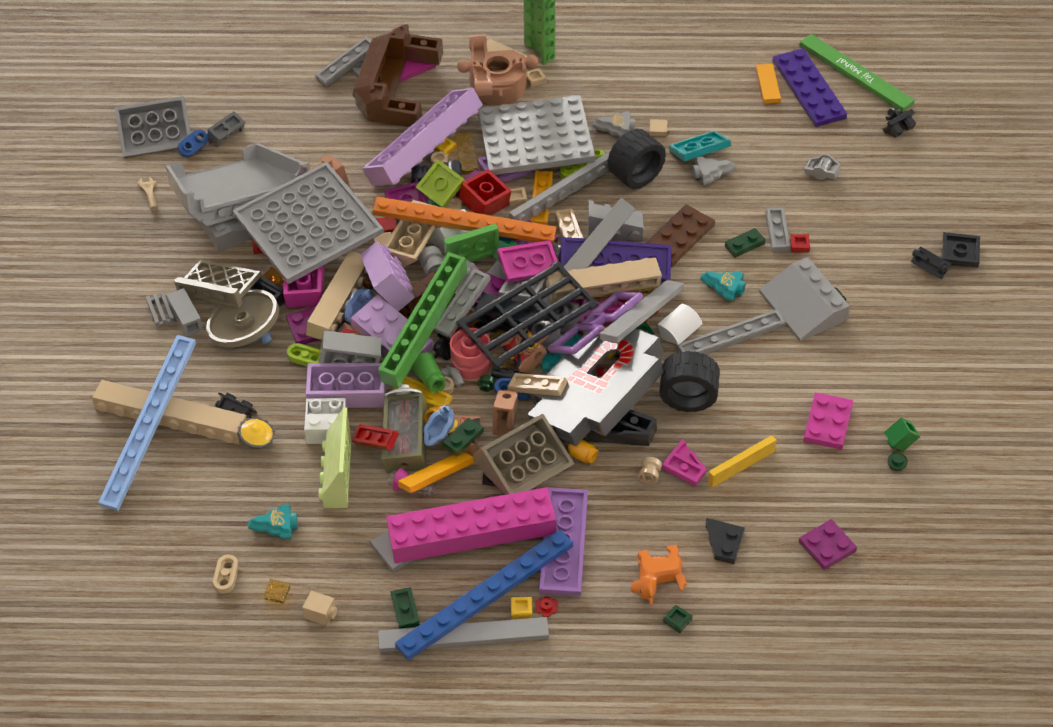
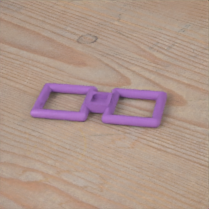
[548,292,643,355]

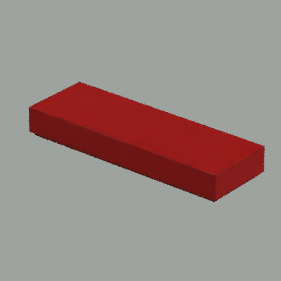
[351,424,400,451]

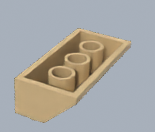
[385,200,437,268]

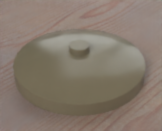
[206,290,279,348]

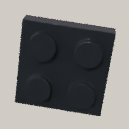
[941,232,980,268]

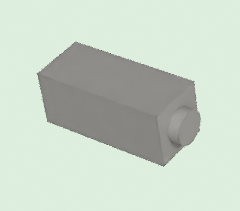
[167,288,203,337]

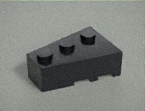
[474,292,537,333]
[586,409,657,446]

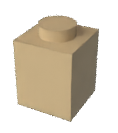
[302,591,337,626]

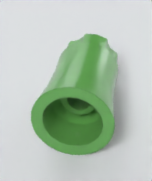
[411,352,446,393]

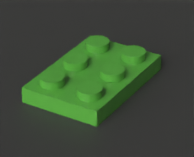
[444,224,499,262]

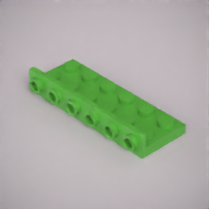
[524,0,556,65]

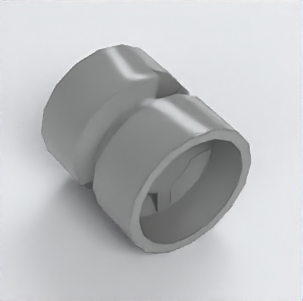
[418,246,444,276]

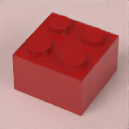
[459,169,512,215]

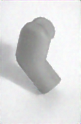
[441,366,465,388]

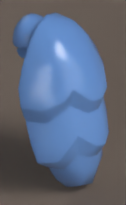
[344,288,374,323]
[423,405,455,447]

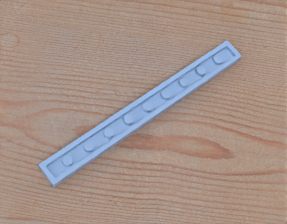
[98,335,196,511]

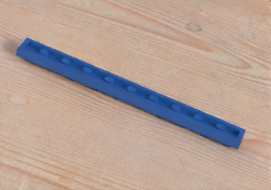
[395,529,573,661]

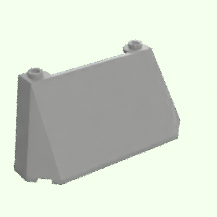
[166,143,310,226]

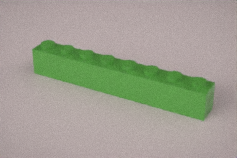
[378,252,467,388]

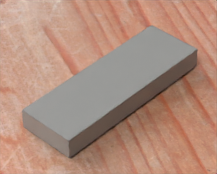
[765,208,791,252]

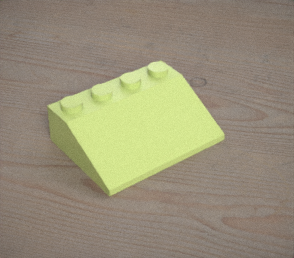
[319,408,352,508]

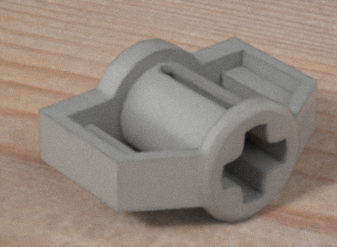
[804,154,841,180]

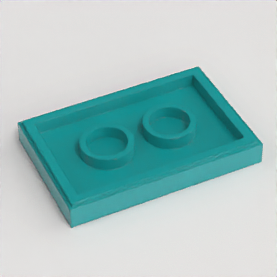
[669,130,731,161]

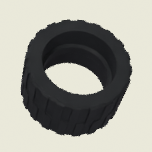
[607,128,666,189]
[659,351,720,412]

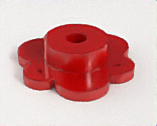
[535,596,558,618]

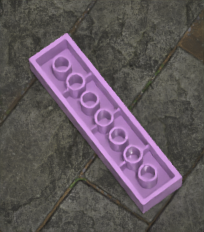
[362,88,483,187]

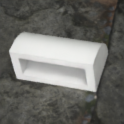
[657,304,703,345]

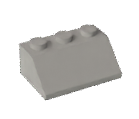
[319,330,382,363]

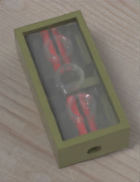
[382,393,427,473]

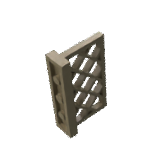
[174,260,262,308]

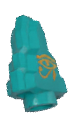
[700,271,746,301]
[248,504,298,539]

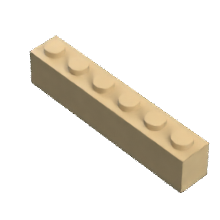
[306,251,368,340]
[546,257,662,303]

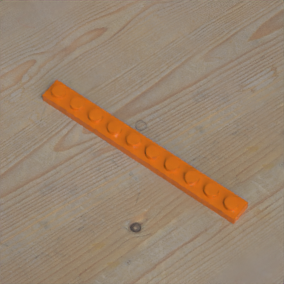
[373,196,557,245]

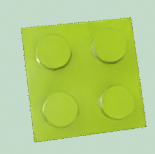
[416,159,466,208]

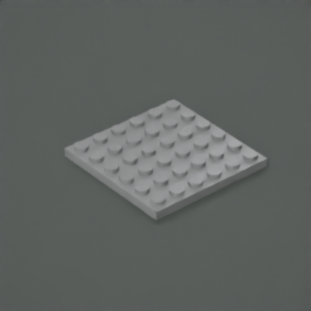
[478,95,595,175]
[233,162,384,284]

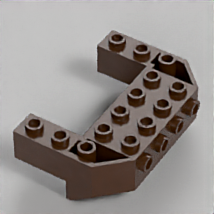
[353,24,443,127]

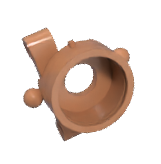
[457,34,539,105]

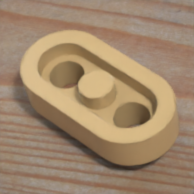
[213,555,239,594]

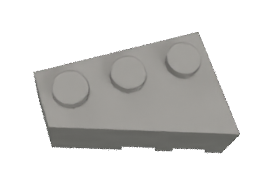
[588,200,643,241]

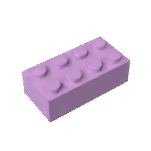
[360,241,415,311]
[351,294,433,373]
[306,363,386,408]

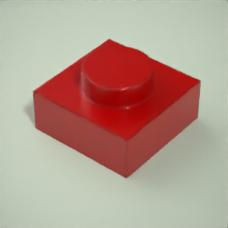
[790,234,810,253]

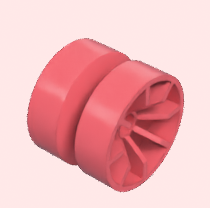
[450,328,491,379]

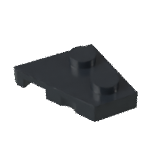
[705,518,745,564]

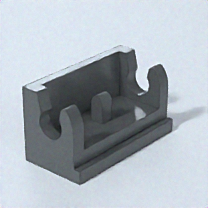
[207,111,246,148]

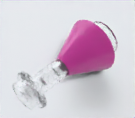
[389,468,435,497]

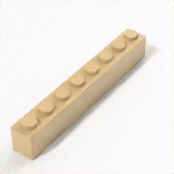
[92,380,246,445]

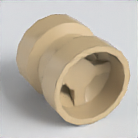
[638,457,662,485]

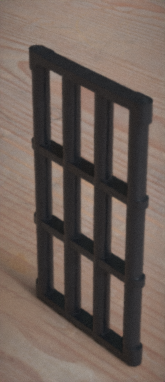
[456,261,598,369]

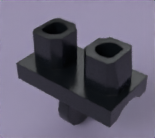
[882,108,916,138]

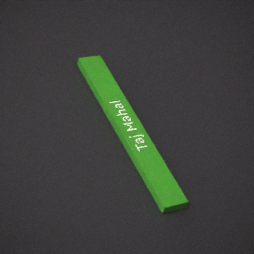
[799,34,915,112]

